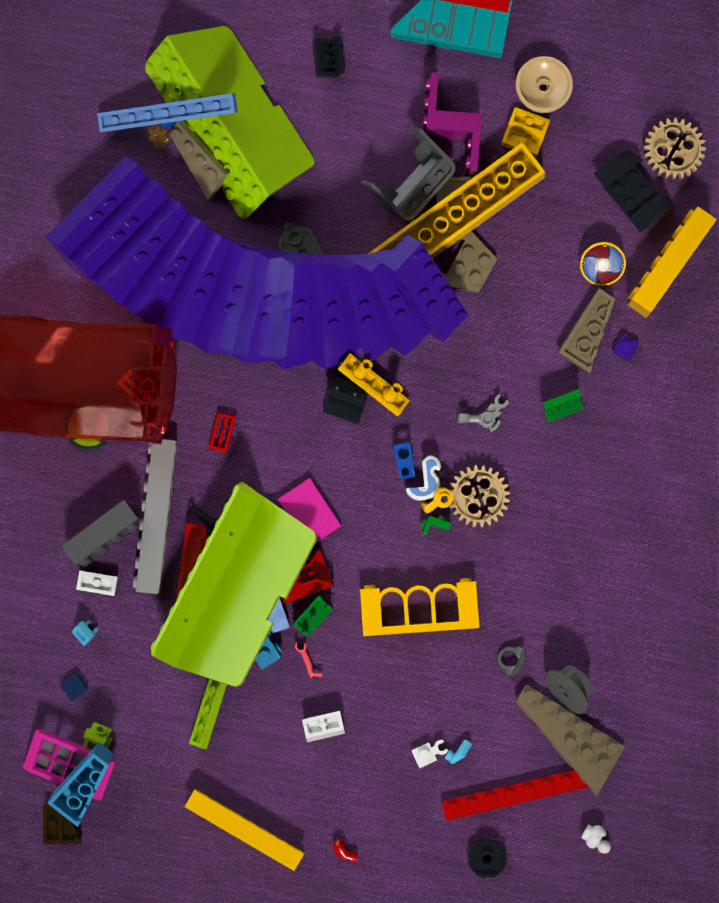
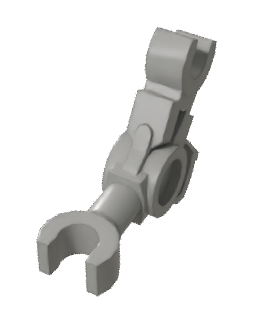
[458,394,509,432]

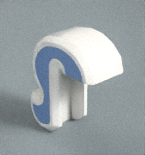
[406,456,441,501]

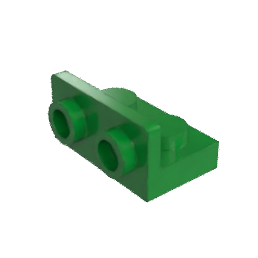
[541,389,584,422]

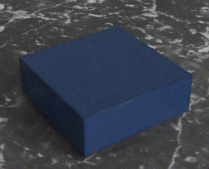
[61,674,88,701]

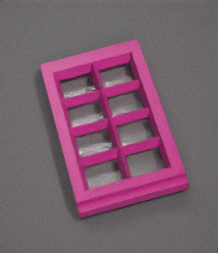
[23,728,116,800]

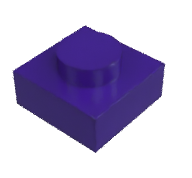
[613,335,639,361]

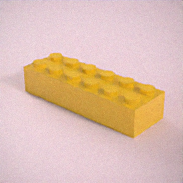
[628,207,717,318]

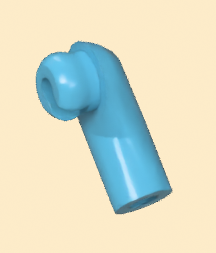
[445,740,472,764]

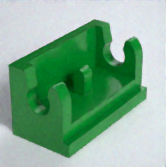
[293,596,333,638]

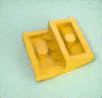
[501,107,550,158]

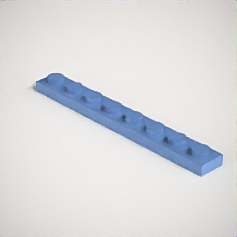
[97,93,238,132]

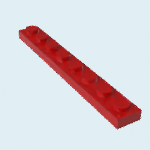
[441,770,589,821]

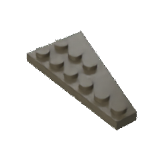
[515,684,625,796]

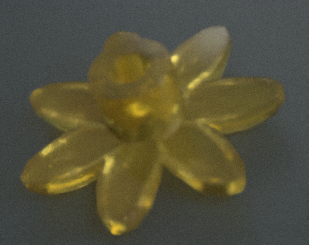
[147,125,170,149]

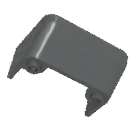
[360,126,455,220]

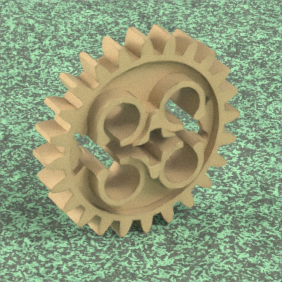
[643,118,706,180]
[449,465,510,528]

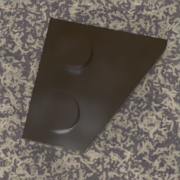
[43,804,82,844]

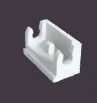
[302,711,345,742]

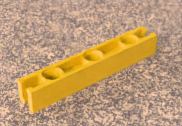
[185,789,304,871]

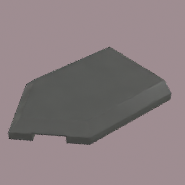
[278,222,324,255]

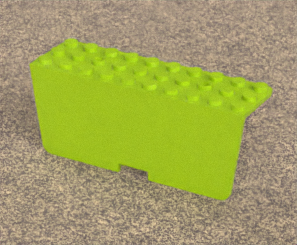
[145,26,314,219]
[151,482,317,687]

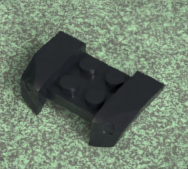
[593,151,672,233]

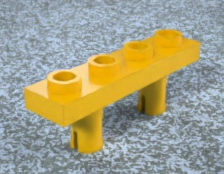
[338,353,410,416]

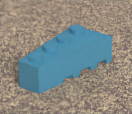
[48,742,114,827]

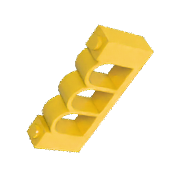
[360,578,479,636]

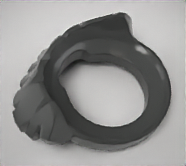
[497,646,526,676]

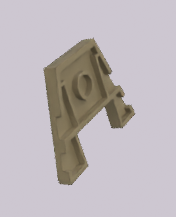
[441,231,497,293]

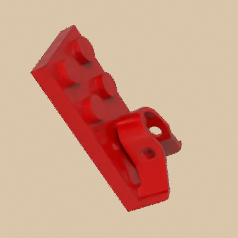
[280,549,333,605]

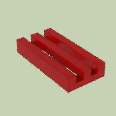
[208,412,237,454]

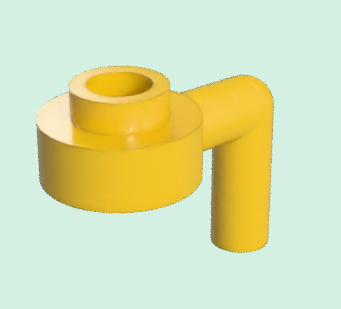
[420,487,453,513]

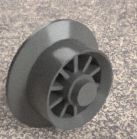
[545,665,594,714]

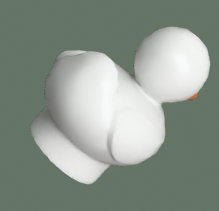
[581,824,611,854]

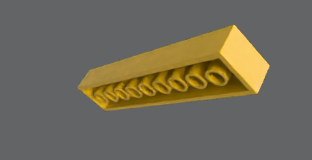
[368,142,545,259]

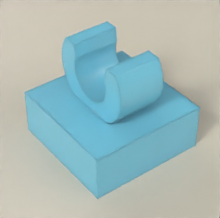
[72,620,98,646]

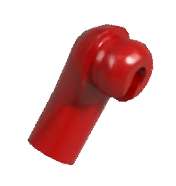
[333,839,358,863]

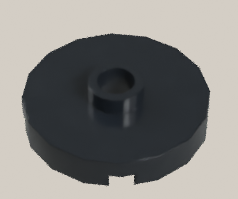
[468,839,507,879]

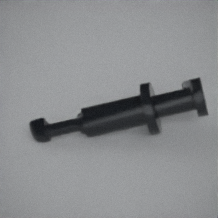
[188,502,218,529]

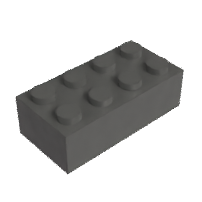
[61,500,141,567]

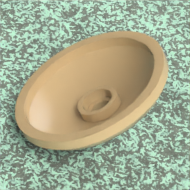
[516,56,573,113]

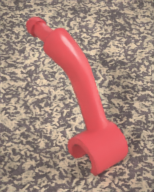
[295,642,322,678]

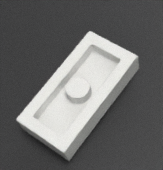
[76,571,118,596]

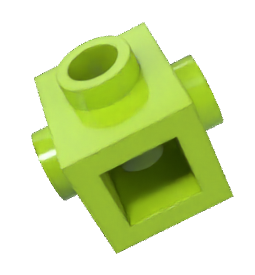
[83,722,112,750]

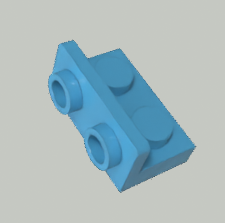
[255,632,282,670]

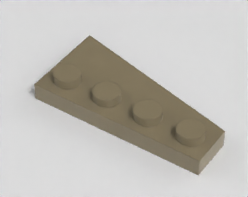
[170,121,229,201]
[557,288,615,373]

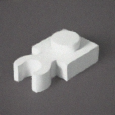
[411,740,448,768]

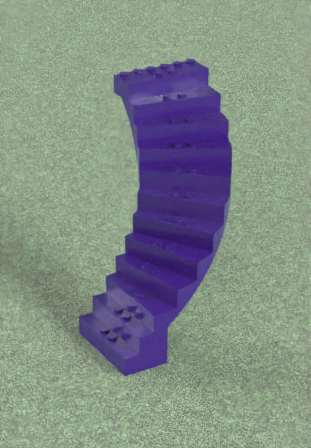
[45,156,469,370]

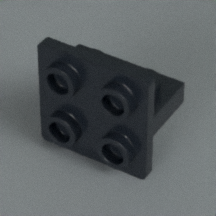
[323,376,369,424]

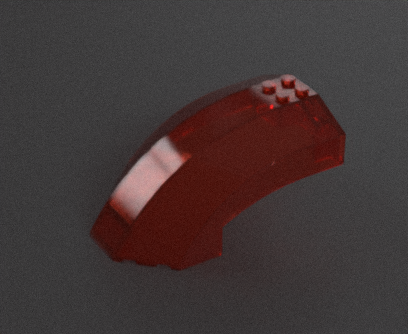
[0,315,177,445]

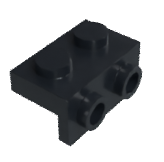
[312,36,345,78]

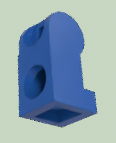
[393,442,415,480]

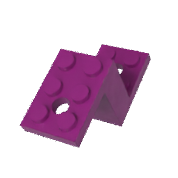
[423,72,482,177]

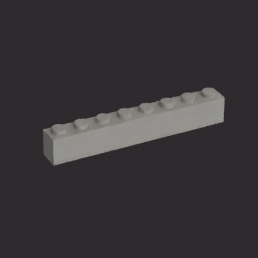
[133,438,177,595]

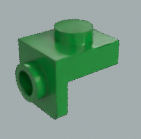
[420,515,451,536]

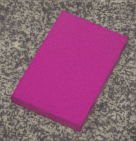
[278,478,341,544]

